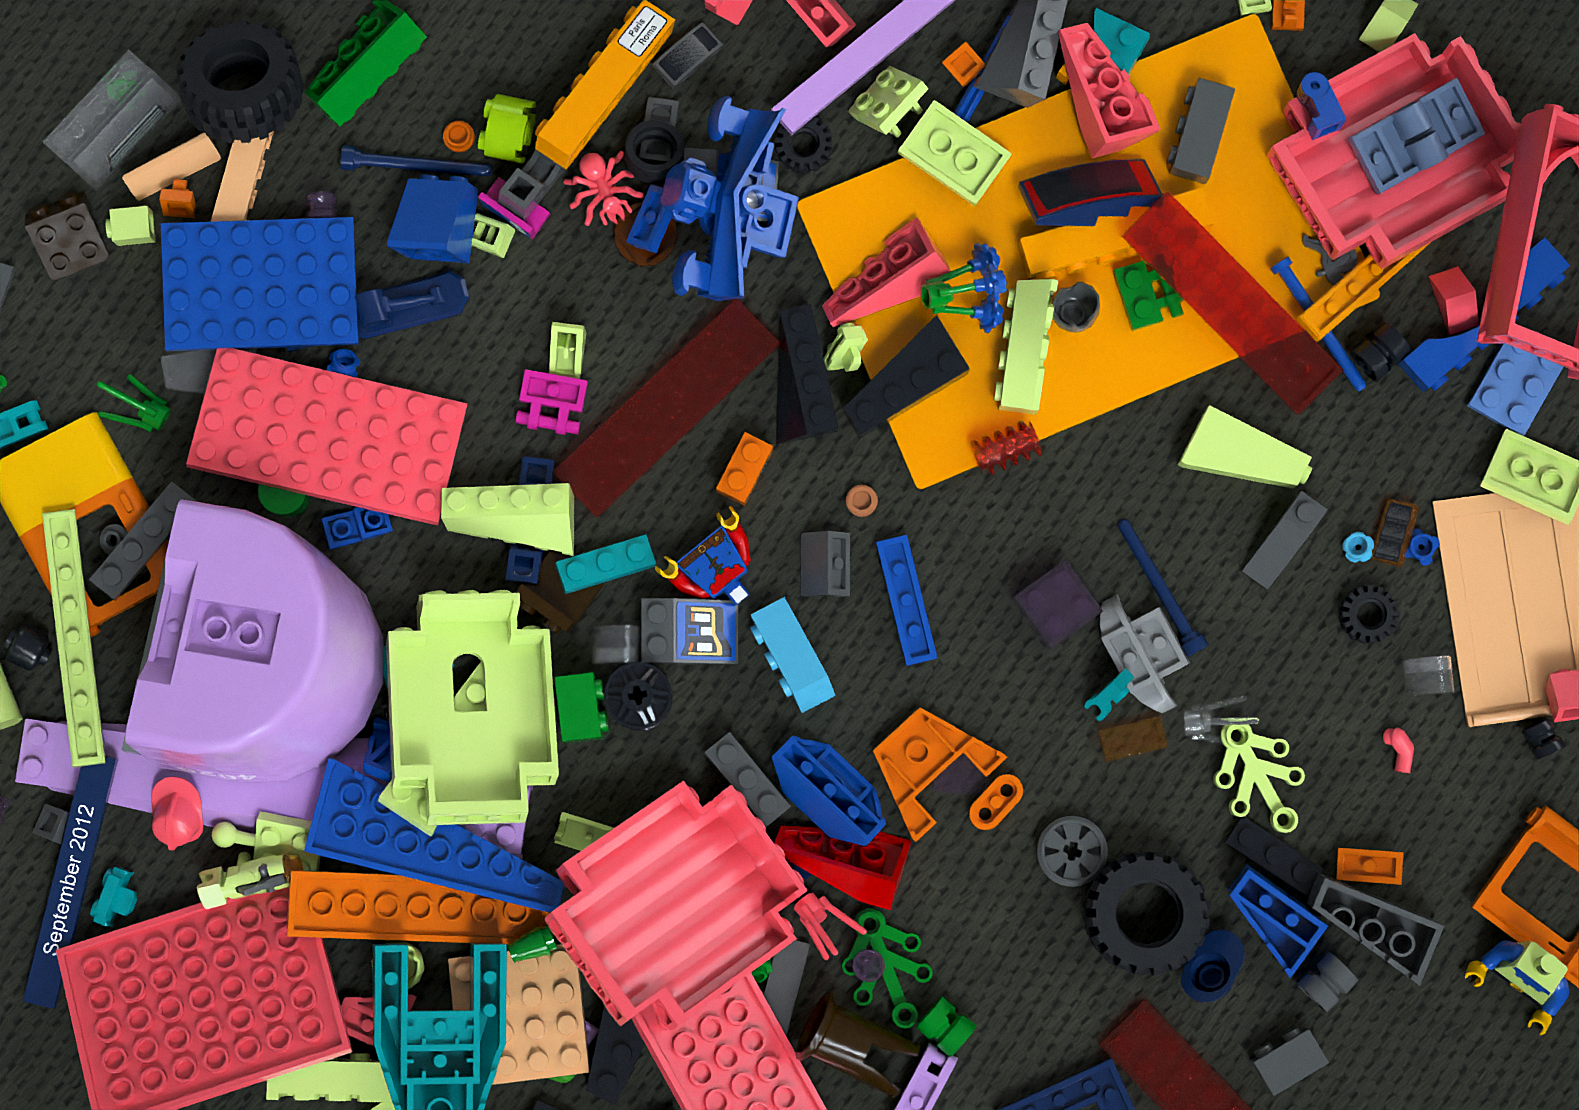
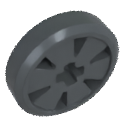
[1036,816,1108,887]

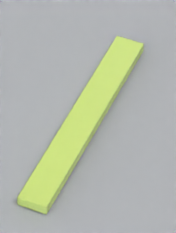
[42,509,106,768]

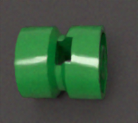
[915,996,977,1057]

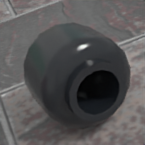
[1,624,53,671]

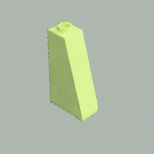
[1178,405,1312,488]

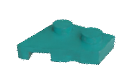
[1094,8,1150,75]

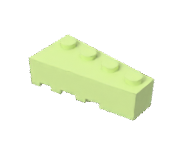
[266,1053,392,1102]

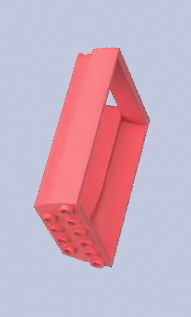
[1476,104,1579,380]

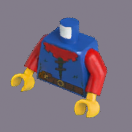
[655,506,751,606]

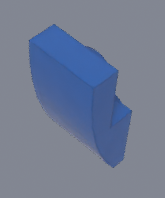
[320,507,393,551]

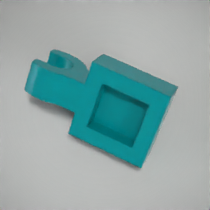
[1084,668,1134,721]

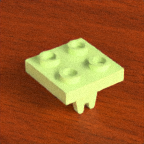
[848,66,928,138]

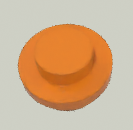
[443,121,475,152]

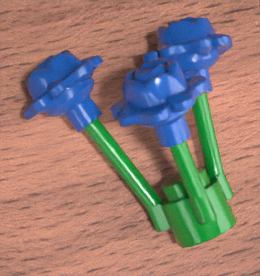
[921,243,1007,333]

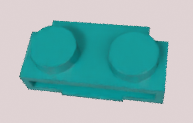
[90,867,137,927]

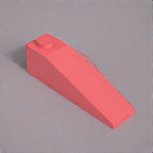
[1058,23,1160,158]
[822,217,951,327]

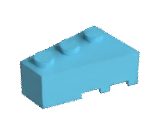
[750,597,836,713]

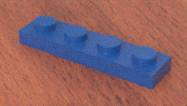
[876,535,937,666]

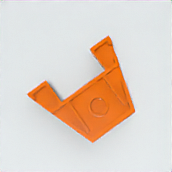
[873,708,1007,842]

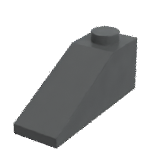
[1242,491,1328,590]

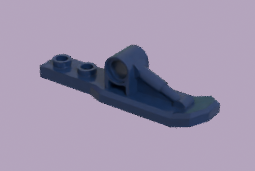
[286,270,470,353]

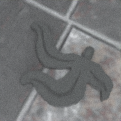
[1302,234,1357,286]

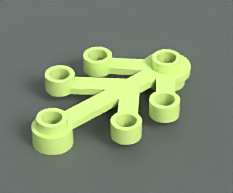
[1213,720,1305,833]

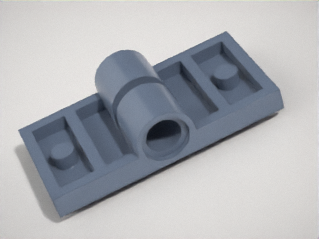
[1347,78,1486,194]

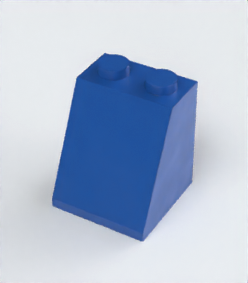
[387,175,479,263]

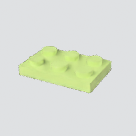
[898,100,1012,207]
[1480,429,1579,525]

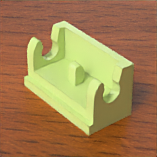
[554,812,614,851]

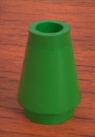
[507,924,558,963]

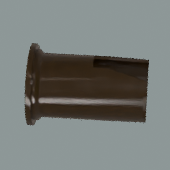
[795,991,920,1099]

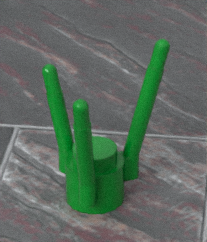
[97,374,171,433]

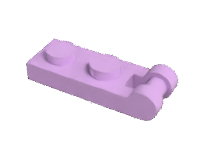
[894,1043,958,1110]

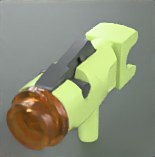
[197,852,303,909]

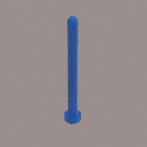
[1270,256,1366,391]

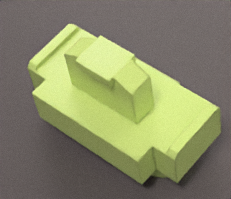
[823,323,868,372]

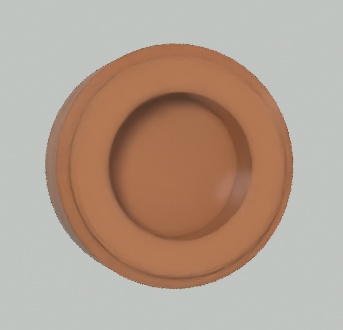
[846,485,878,517]

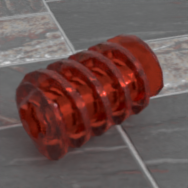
[970,420,1042,476]

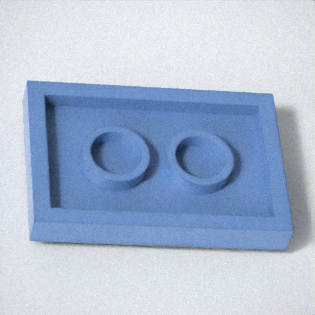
[1467,343,1564,436]

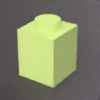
[106,206,155,246]

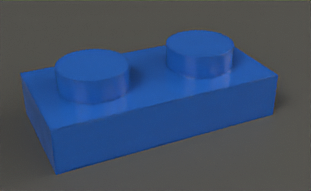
[626,184,672,253]

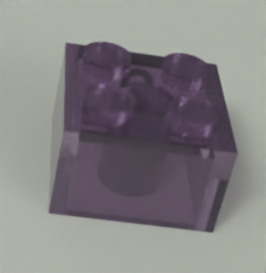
[1011,559,1103,651]

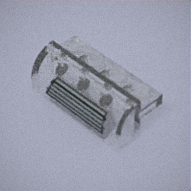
[43,50,181,191]

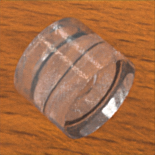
[592,625,640,665]
[1402,656,1455,697]

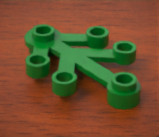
[842,908,933,1028]

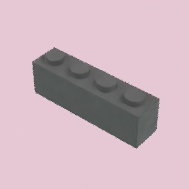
[973,0,1068,108]

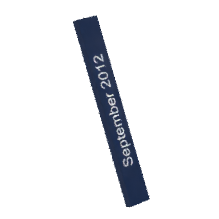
[23,755,118,1009]

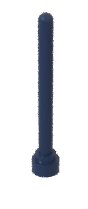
[341,145,493,176]
[1118,519,1209,658]

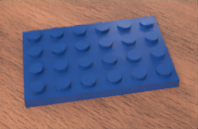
[161,217,359,351]

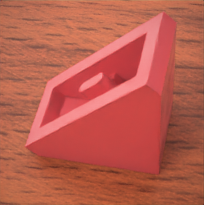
[1428,267,1479,335]

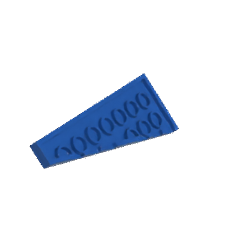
[304,758,565,913]

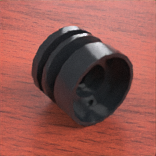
[604,662,673,731]

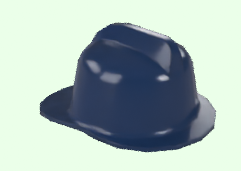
[1181,930,1245,1002]

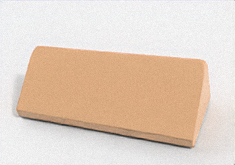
[122,133,221,201]

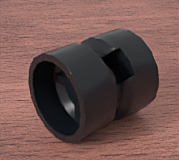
[1350,322,1411,382]

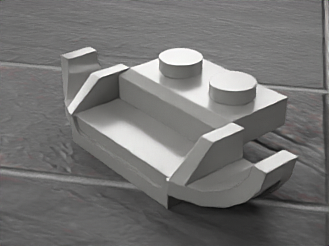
[1100,594,1190,713]

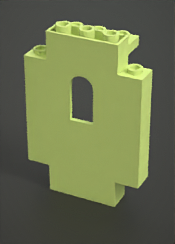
[386,590,559,825]

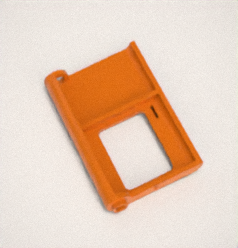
[1472,805,1579,988]

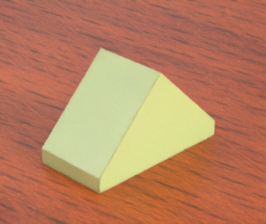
[1359,0,1418,52]
[549,322,586,379]

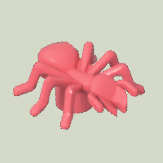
[563,151,644,226]

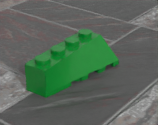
[304,0,427,127]

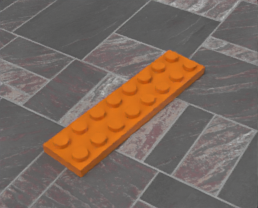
[286,870,549,944]

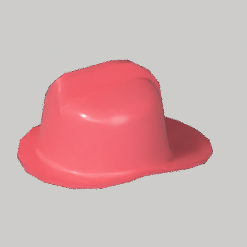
[151,776,203,851]

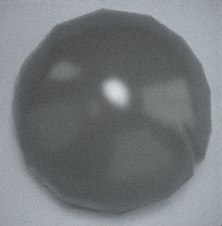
[1051,282,1100,333]

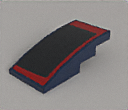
[1018,159,1164,226]

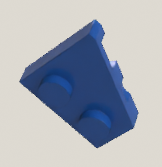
[363,717,392,783]

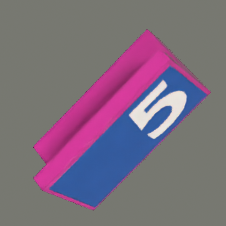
[478,177,550,239]

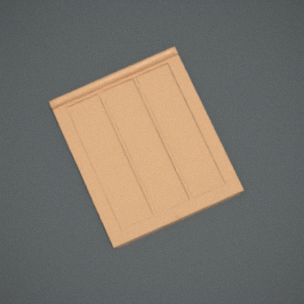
[1432,493,1579,728]

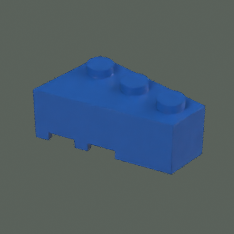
[1228,864,1328,978]

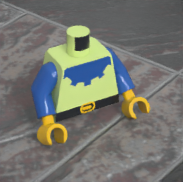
[1465,940,1570,1035]

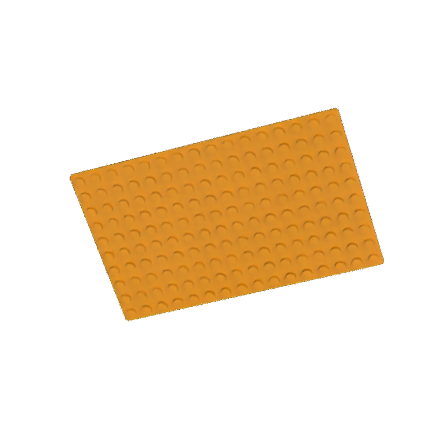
[797,14,1380,489]

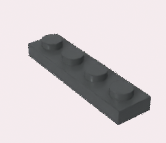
[89,481,197,601]

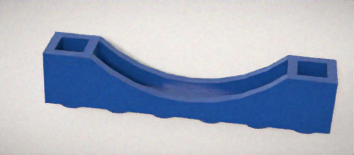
[1398,238,1570,392]

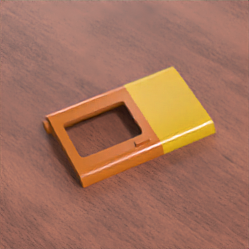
[0,412,169,638]

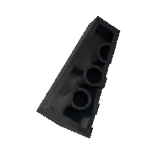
[776,304,838,445]

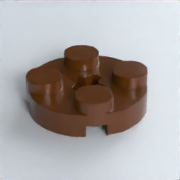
[614,203,677,267]

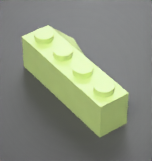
[994,279,1058,415]
[441,483,574,556]

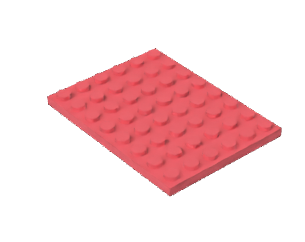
[56,887,353,1110]

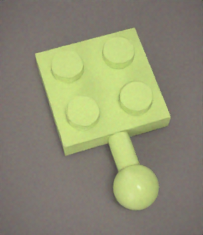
[212,811,320,871]

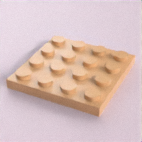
[448,945,590,1085]

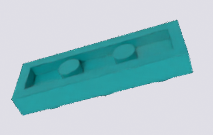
[555,534,656,594]

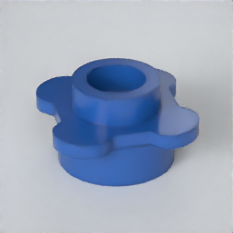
[326,349,360,378]
[1402,529,1440,566]

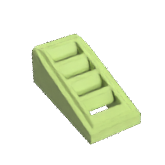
[472,213,515,258]

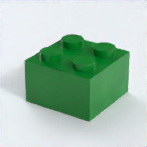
[555,672,609,744]

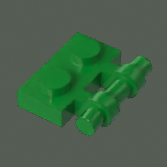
[1113,254,1184,331]

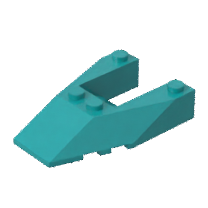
[372,943,507,1110]

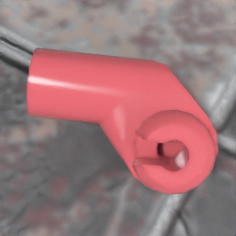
[1383,727,1414,774]

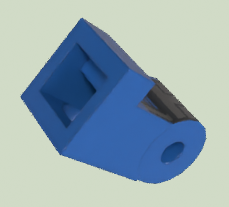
[1297,72,1346,140]

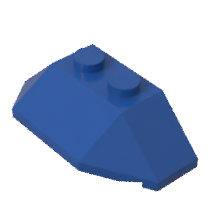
[772,736,886,846]

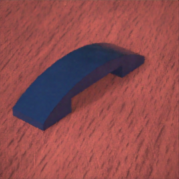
[505,456,555,585]

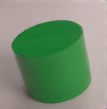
[258,484,310,518]

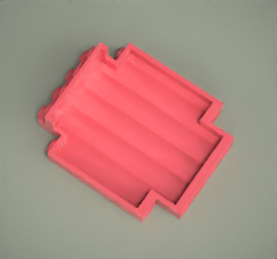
[1267,33,1521,269]
[544,781,808,1031]

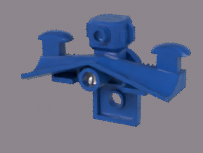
[661,96,799,301]

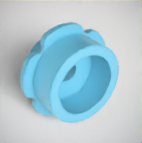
[1342,532,1374,563]

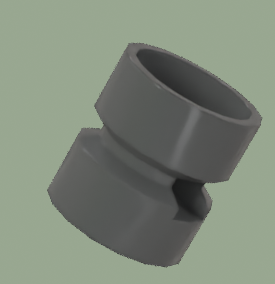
[1296,952,1358,1013]

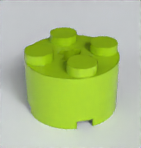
[478,94,536,164]

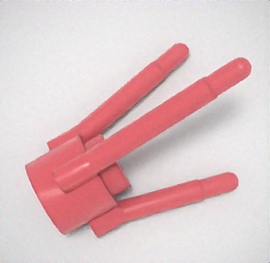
[794,893,867,960]

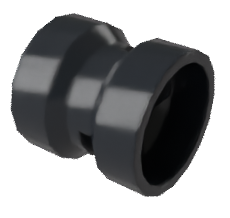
[1522,717,1566,760]

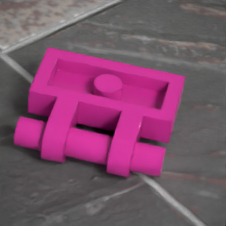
[516,369,588,435]

